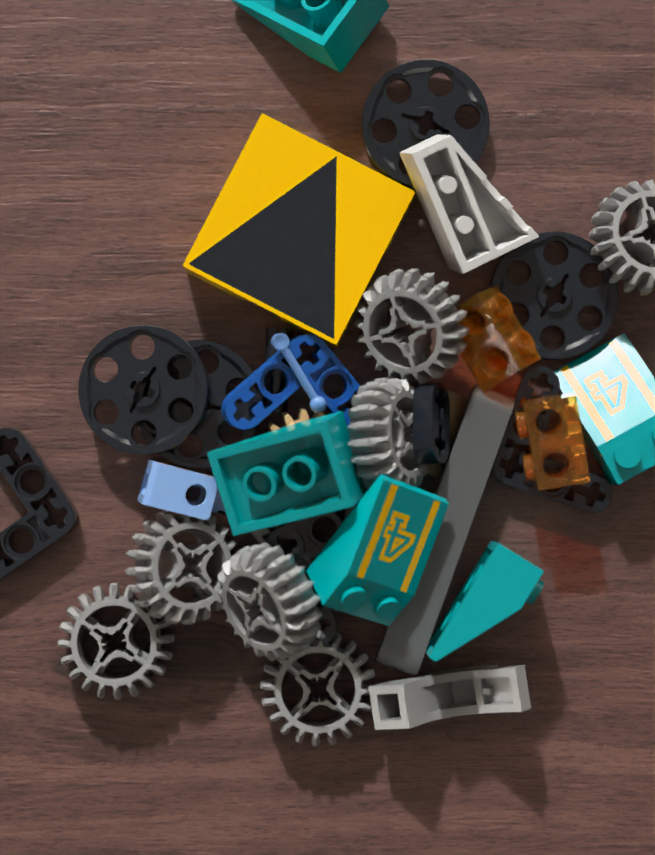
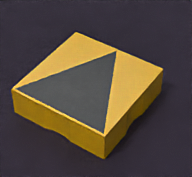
[182,113,415,349]

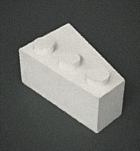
[399,134,539,274]

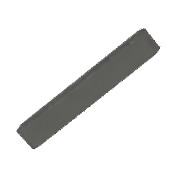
[375,384,515,676]

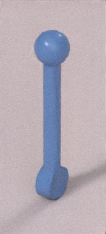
[271,333,326,413]

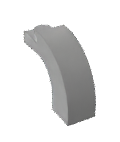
[368,664,531,730]

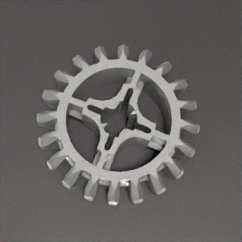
[588,179,655,296]
[353,268,470,384]
[346,377,428,488]
[124,511,237,625]
[217,542,323,661]
[58,582,175,700]
[260,629,375,747]

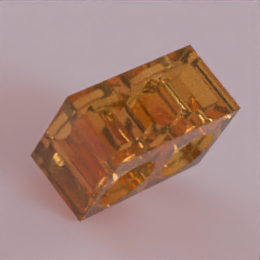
[456,286,542,393]
[515,392,590,491]

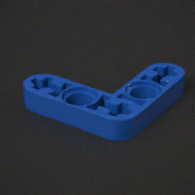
[221,334,360,434]

